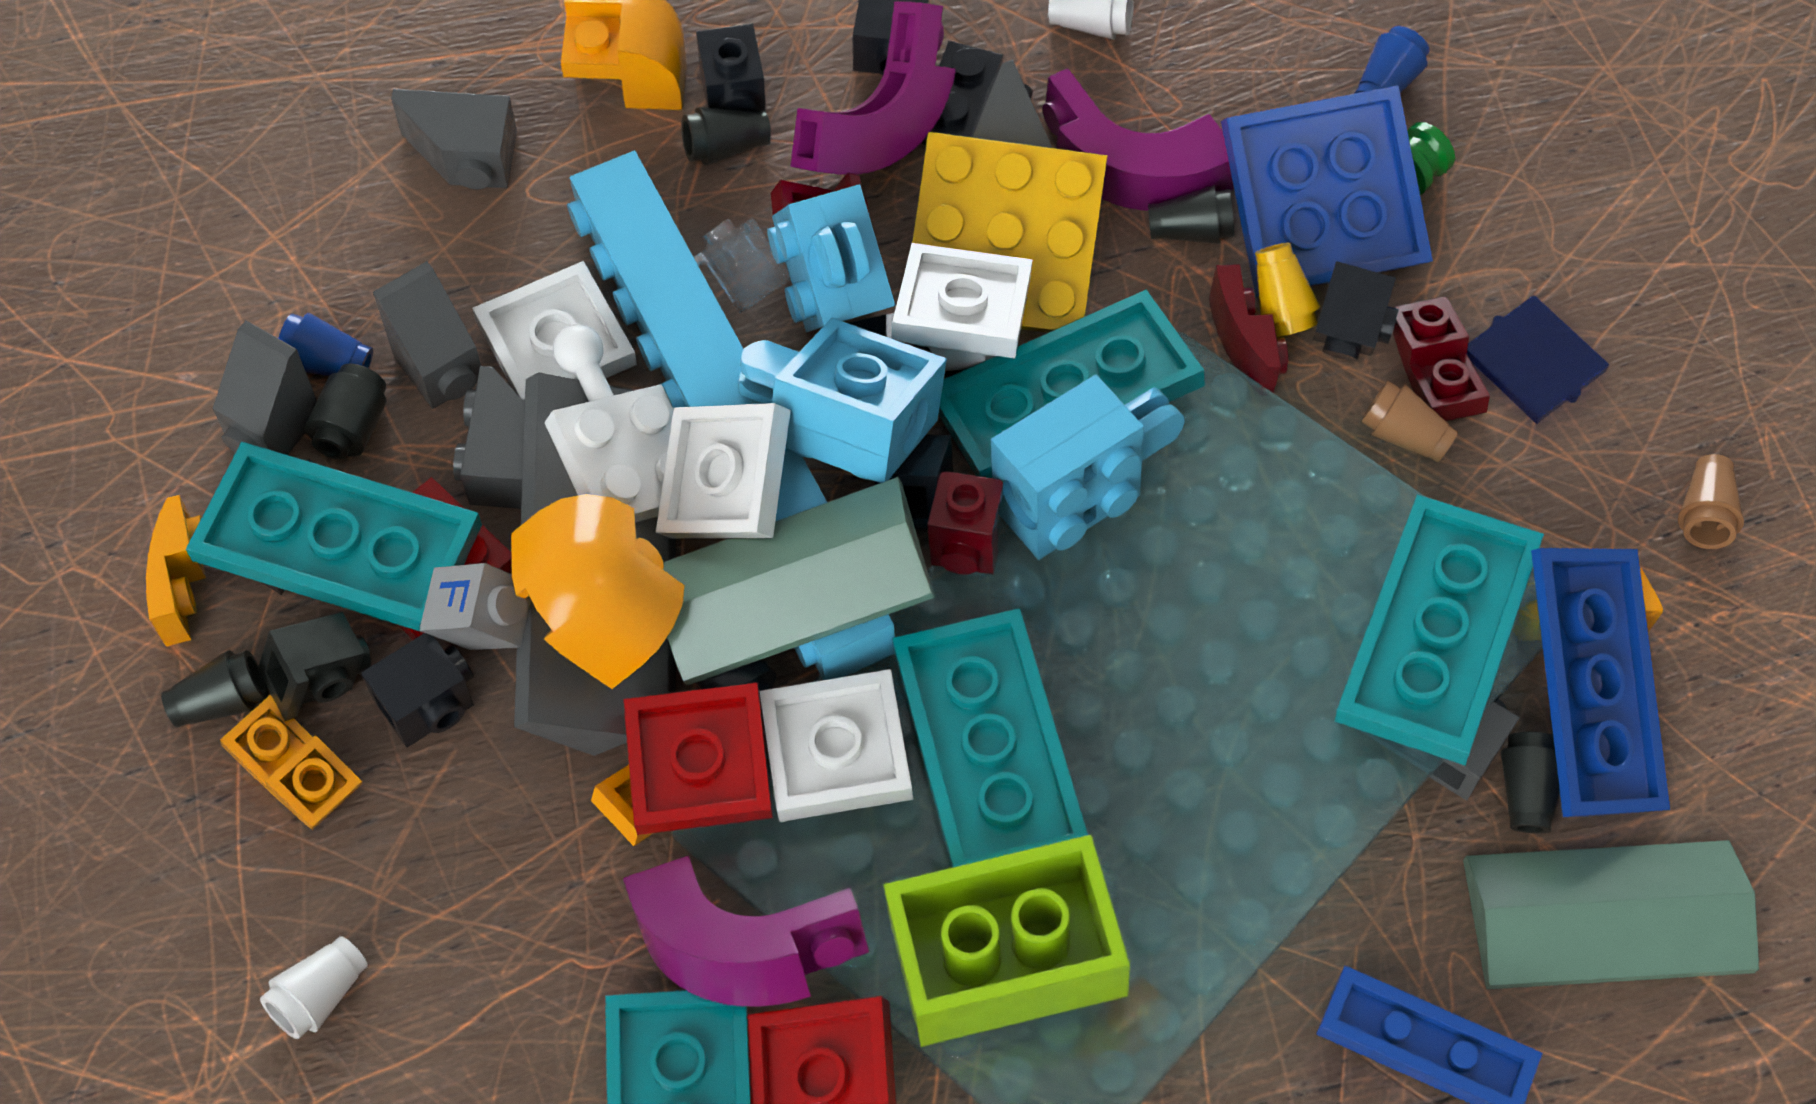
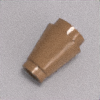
[1361,380,1458,463]
[1678,454,1744,549]

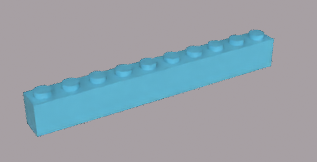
[567,150,895,680]

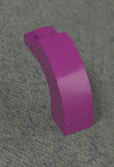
[790,1,956,175]
[1042,68,1234,211]
[623,855,869,1007]

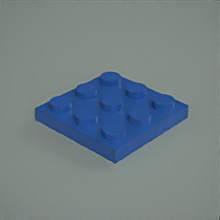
[1221,85,1433,297]

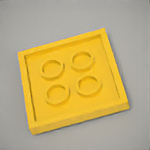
[912,132,1107,333]

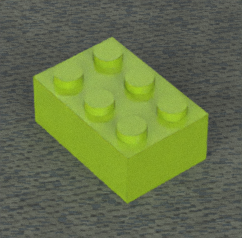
[883,835,1130,1047]

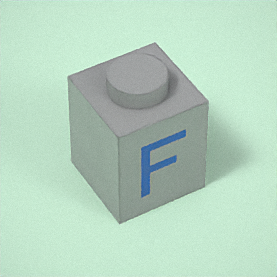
[419,563,531,650]

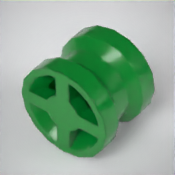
[1407,122,1456,195]

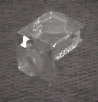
[693,218,791,313]

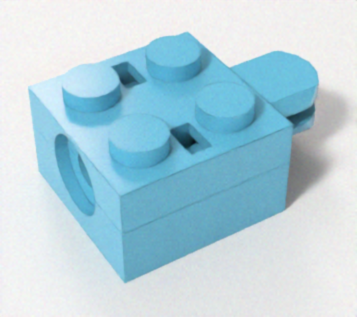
[767,184,896,332]
[738,318,947,483]
[991,374,1185,560]

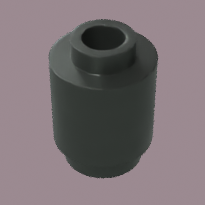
[305,364,387,460]

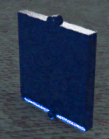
[1467,295,1610,424]

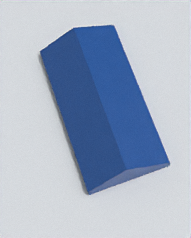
[1531,548,1670,817]

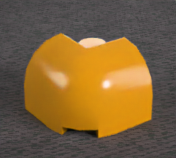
[560,0,687,110]
[511,494,685,689]

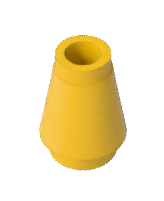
[1255,242,1320,337]

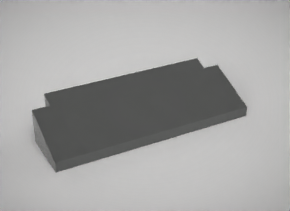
[514,372,676,756]

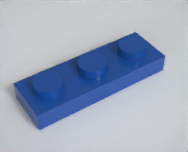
[1316,965,1542,1104]

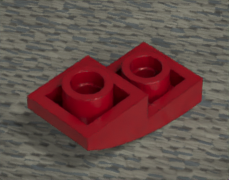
[1209,264,1288,399]
[1393,296,1490,421]

